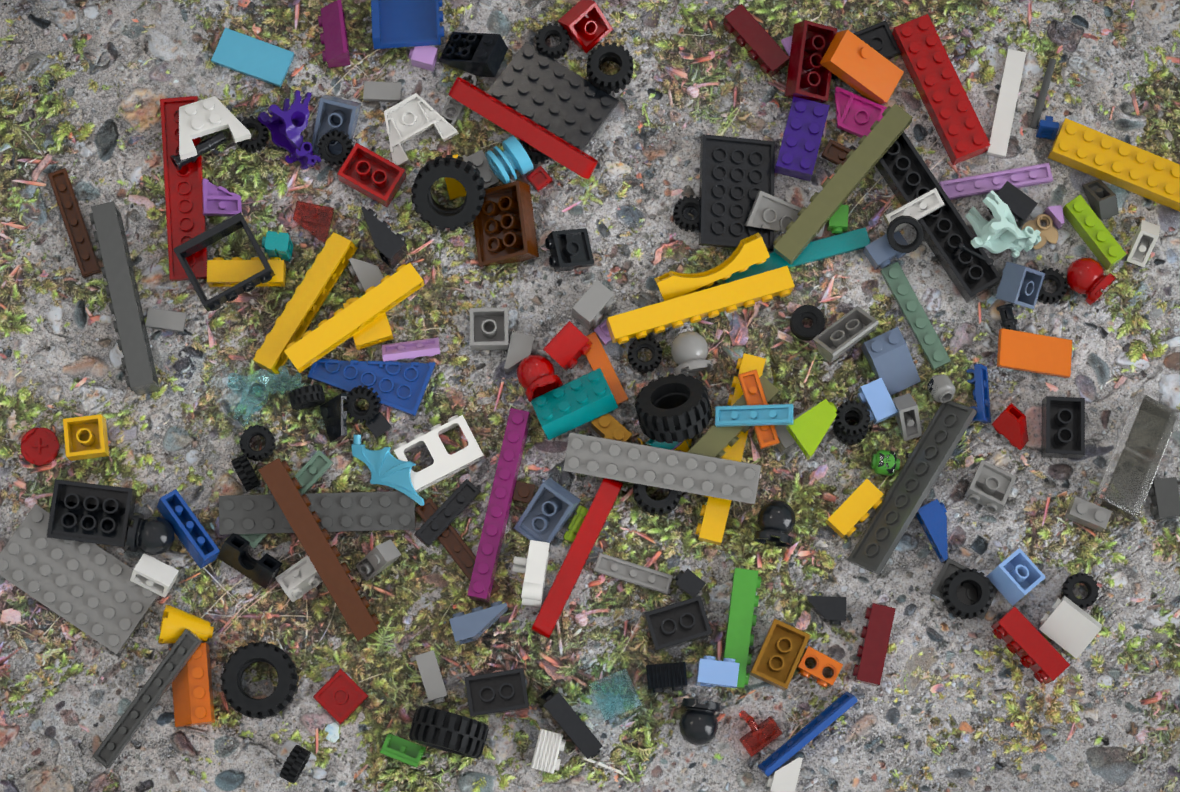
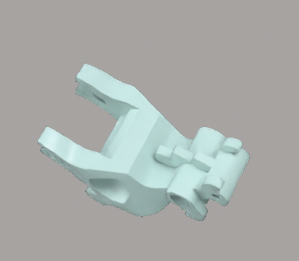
[965,190,1041,258]

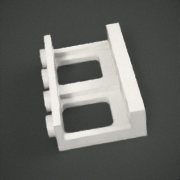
[394,415,484,493]

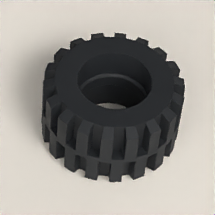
[587,42,633,94]
[633,483,682,516]
[941,568,994,619]

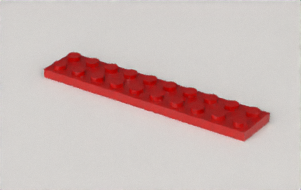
[160,96,208,281]

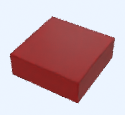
[526,165,552,192]

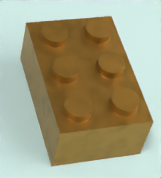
[749,619,811,691]

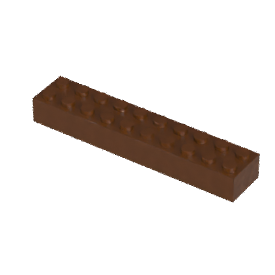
[258,458,380,641]

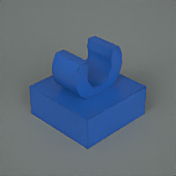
[1036,116,1059,140]

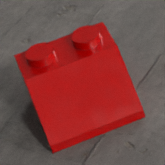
[558,0,613,53]
[543,321,592,371]

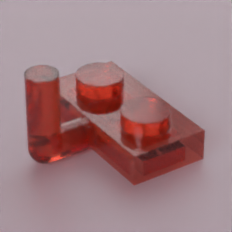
[739,710,783,757]

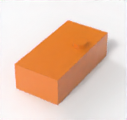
[820,29,904,104]

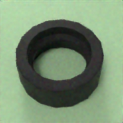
[887,215,924,253]

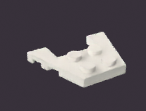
[384,93,459,167]
[179,96,251,160]

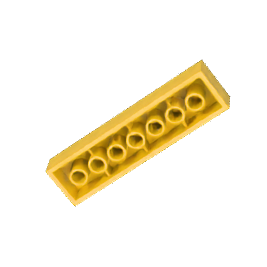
[1048,118,1180,212]

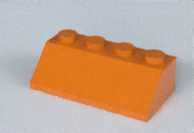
[169,642,215,727]

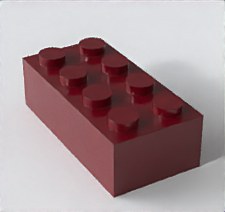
[785,20,837,103]

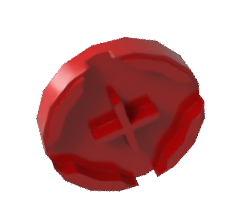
[21,427,60,466]

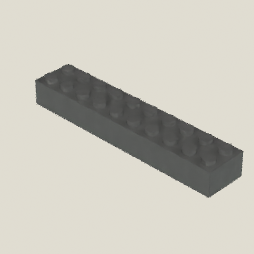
[89,201,160,396]

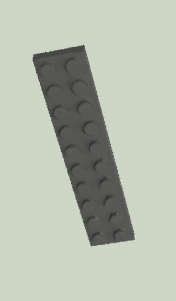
[847,401,977,575]
[219,491,415,535]

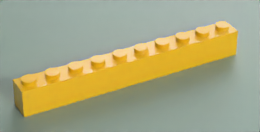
[606,266,795,344]
[695,353,766,546]

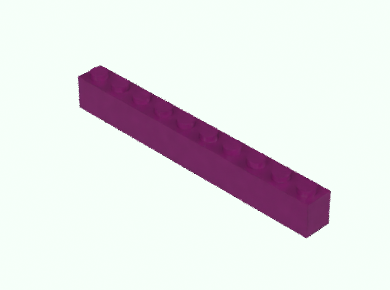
[467,408,531,603]

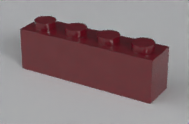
[723,4,790,77]
[852,603,896,686]

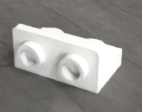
[275,555,323,602]

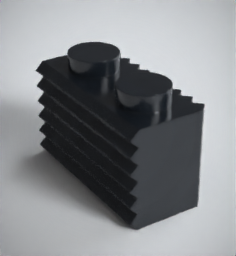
[646,662,688,693]

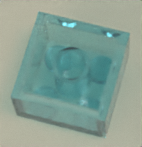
[589,668,641,722]

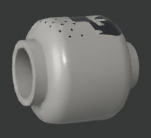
[927,374,956,403]

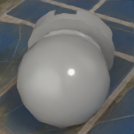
[671,331,713,377]

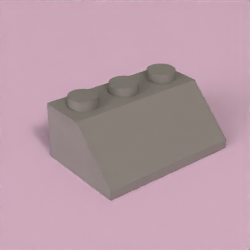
[813,306,879,363]

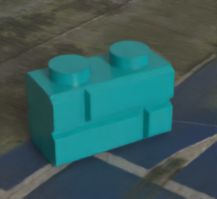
[262,231,294,262]

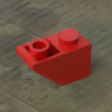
[991,403,1029,450]

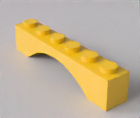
[654,233,770,301]

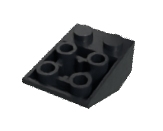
[439,32,508,77]
[361,206,408,269]

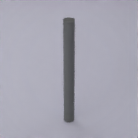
[1030,58,1056,129]

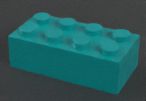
[531,368,619,440]

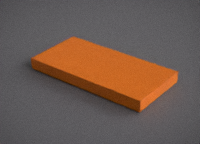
[997,328,1072,378]

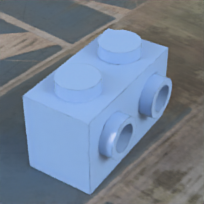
[857,378,898,425]

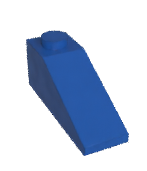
[916,499,948,563]

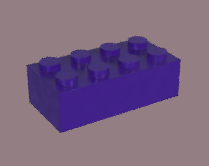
[775,96,830,182]

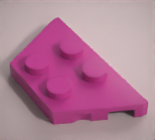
[834,86,887,138]

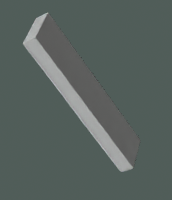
[593,552,673,595]

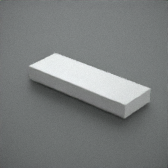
[885,188,945,233]

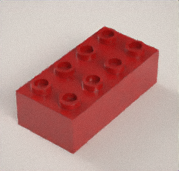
[991,606,1070,684]

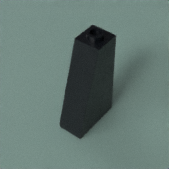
[537,687,603,759]

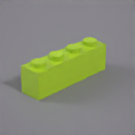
[1063,195,1126,271]

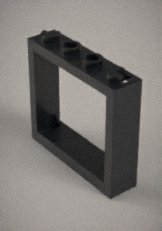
[173,212,275,311]

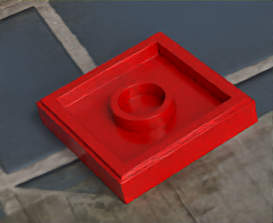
[313,669,369,725]

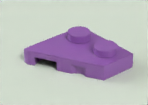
[202,178,242,216]

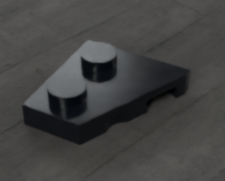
[319,393,347,442]

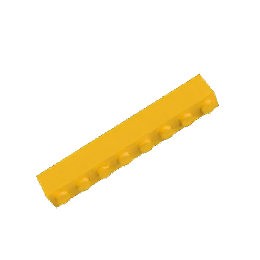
[253,232,358,376]
[284,263,425,373]

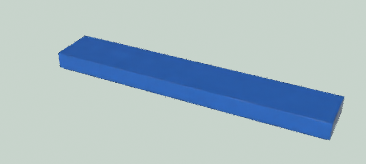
[758,691,858,777]

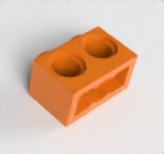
[796,646,843,688]

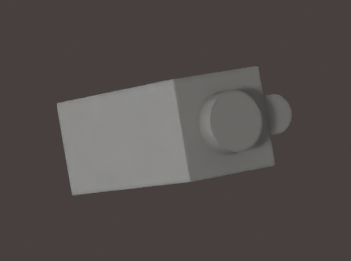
[410,650,448,705]

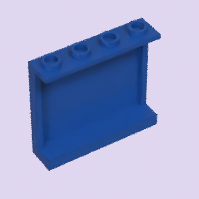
[371,0,444,49]

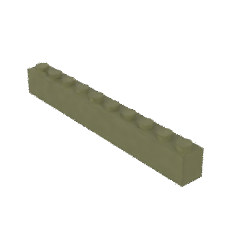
[773,104,913,265]

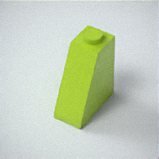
[786,399,837,460]

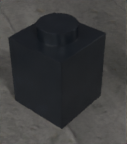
[674,568,706,599]

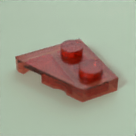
[293,201,334,244]

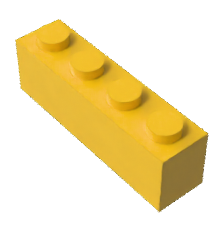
[207,257,286,287]

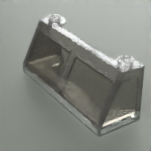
[1093,392,1180,522]

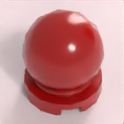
[1066,257,1116,306]
[517,354,563,402]

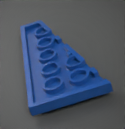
[307,359,436,417]

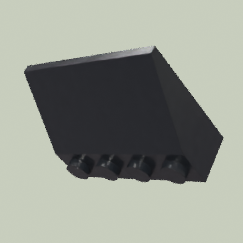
[47,479,137,547]

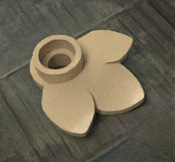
[1021,214,1058,250]

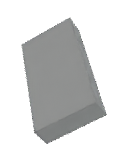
[363,81,402,102]
[145,307,187,333]

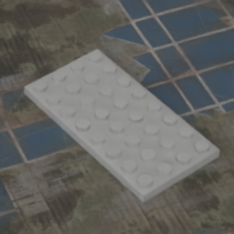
[0,504,160,655]

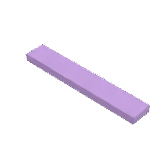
[939,163,1053,200]

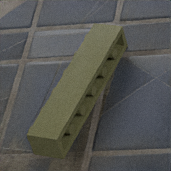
[688,375,779,458]

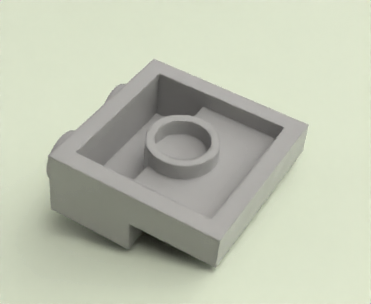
[964,460,1016,513]

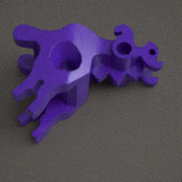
[258,90,321,170]

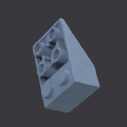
[449,601,508,646]

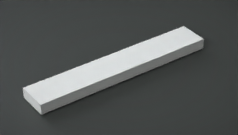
[987,49,1026,158]

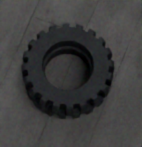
[411,155,486,231]
[635,374,712,444]
[220,641,299,719]
[409,706,489,759]

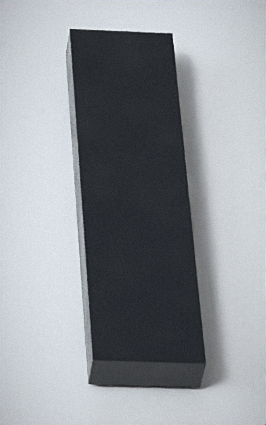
[414,479,481,548]

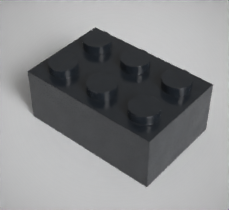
[1041,396,1085,459]
[643,596,712,653]
[464,668,529,718]

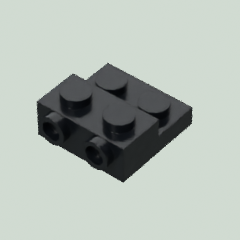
[545,228,594,272]

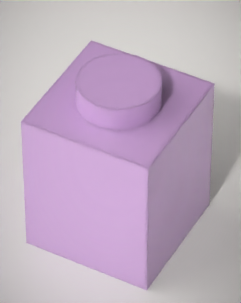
[409,46,439,71]

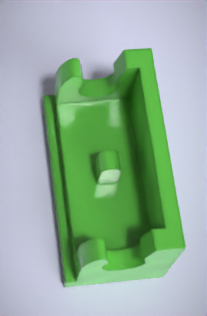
[380,733,426,768]

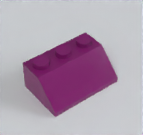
[318,0,351,68]

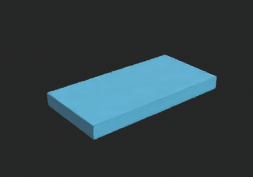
[211,28,295,88]

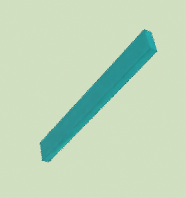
[724,227,870,283]

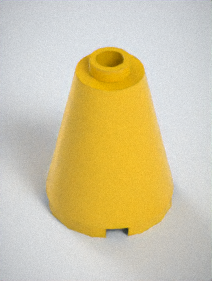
[158,604,214,644]

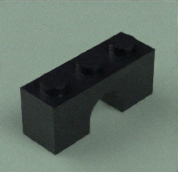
[217,533,283,589]

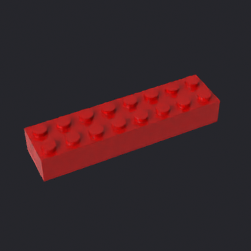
[892,14,991,165]

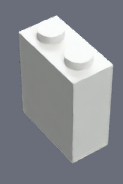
[1039,596,1102,659]

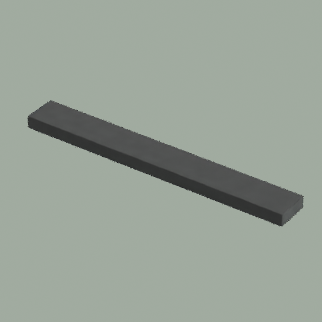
[93,629,203,768]

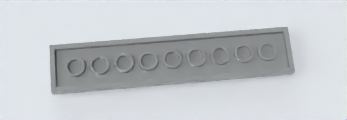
[563,432,762,504]

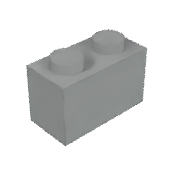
[1064,496,1112,532]

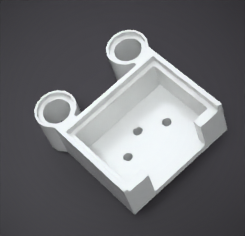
[512,540,550,608]

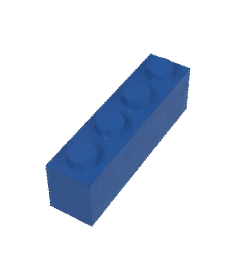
[157,489,220,569]

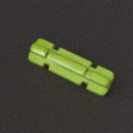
[563,505,588,543]

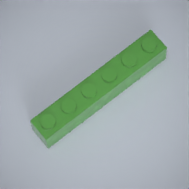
[723,568,761,689]

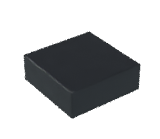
[365,412,392,439]

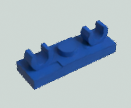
[966,364,991,424]

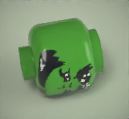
[871,450,900,476]

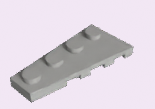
[745,191,827,237]

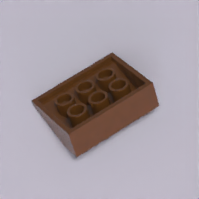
[473,180,539,267]

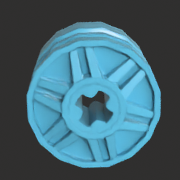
[485,135,534,184]

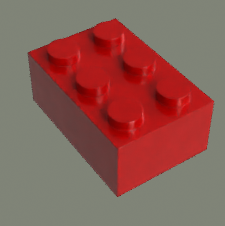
[337,143,407,208]

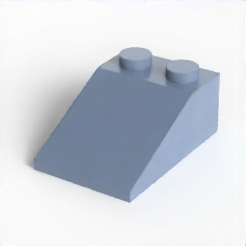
[311,95,361,155]
[861,327,921,396]
[514,478,581,544]

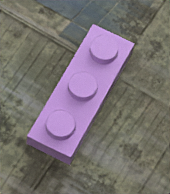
[382,338,440,361]

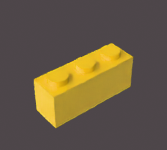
[825,479,884,538]

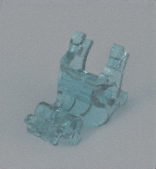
[228,366,305,428]

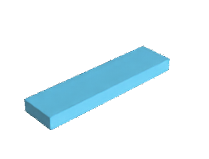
[715,404,794,427]

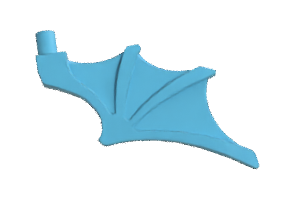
[352,434,424,506]

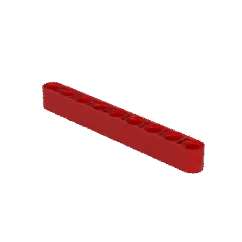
[448,77,598,179]
[531,478,623,638]

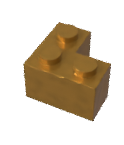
[591,413,632,442]

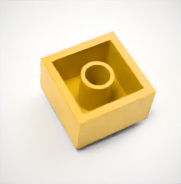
[63,414,109,461]

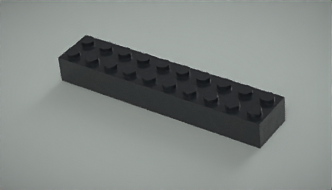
[875,132,1002,303]

